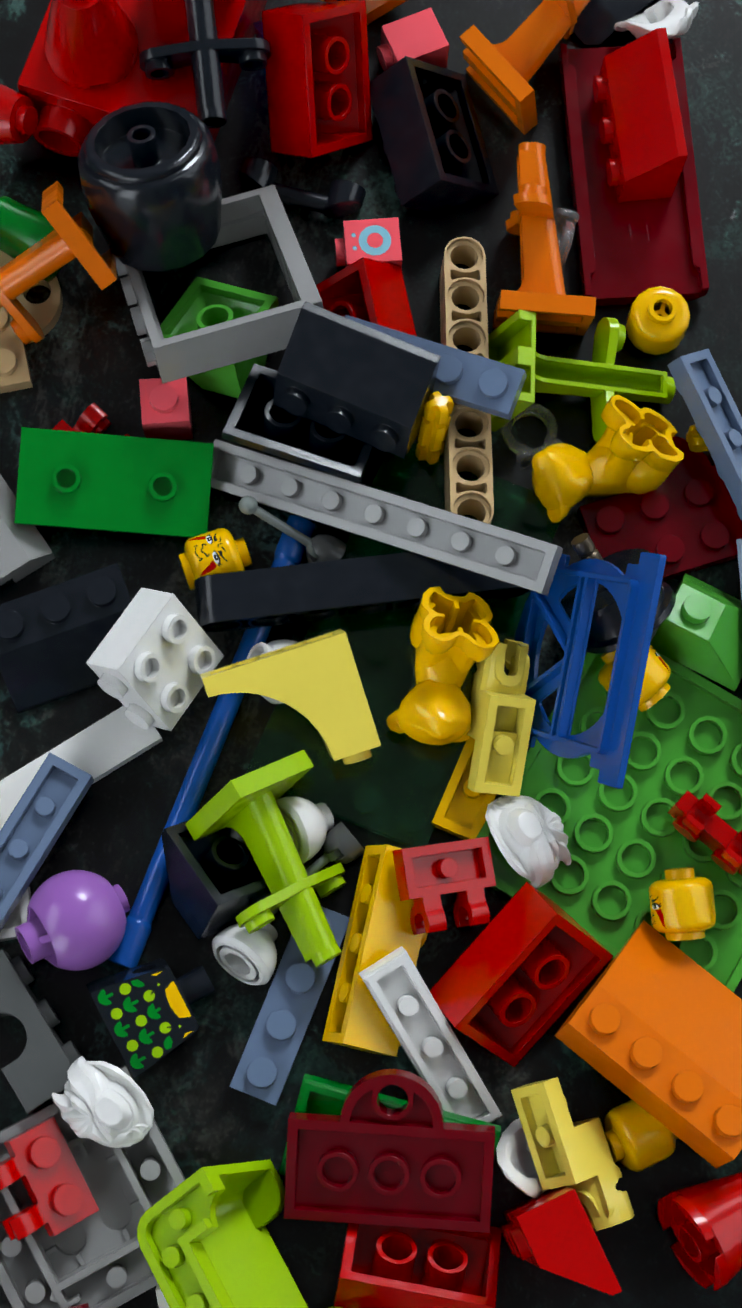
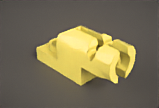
[467,639,536,797]
[511,1077,635,1231]

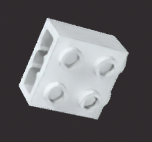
[86,587,224,731]

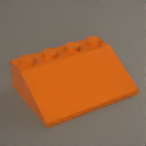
[554,920,742,1168]

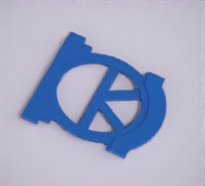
[514,552,667,789]

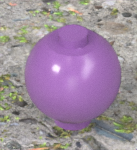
[15,870,130,971]

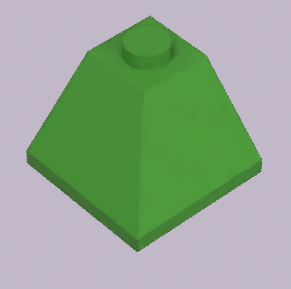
[160,277,279,399]
[650,573,742,691]

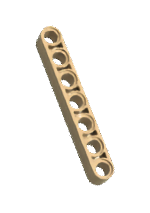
[439,236,494,524]

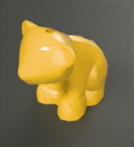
[532,395,684,523]
[386,586,499,745]

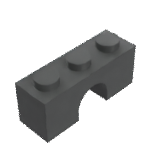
[0,949,82,1114]

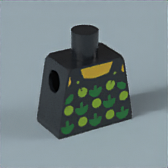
[86,958,216,1079]

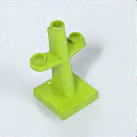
[488,309,676,442]
[185,750,346,968]

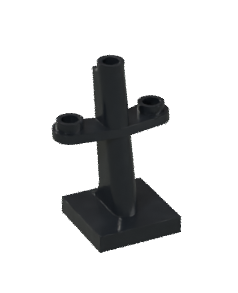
[139,0,271,129]

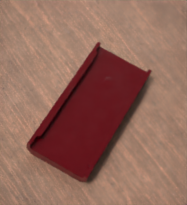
[559,37,709,306]

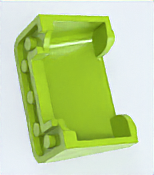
[137,1159,343,1308]

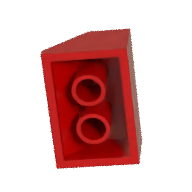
[262,0,372,158]
[593,28,688,203]
[316,257,417,336]
[430,882,613,1067]
[500,1187,622,1296]
[333,1223,502,1308]

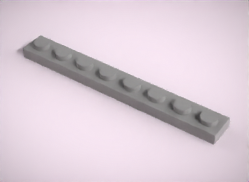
[211,439,563,596]

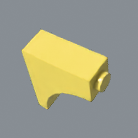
[200,629,381,765]

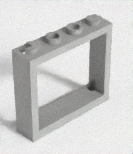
[116,185,324,383]

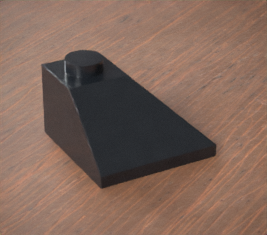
[161,820,272,940]

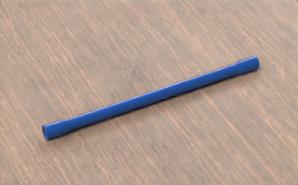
[108,515,315,969]

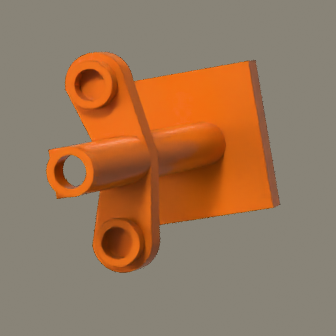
[460,0,591,135]
[493,142,596,336]
[0,181,117,345]

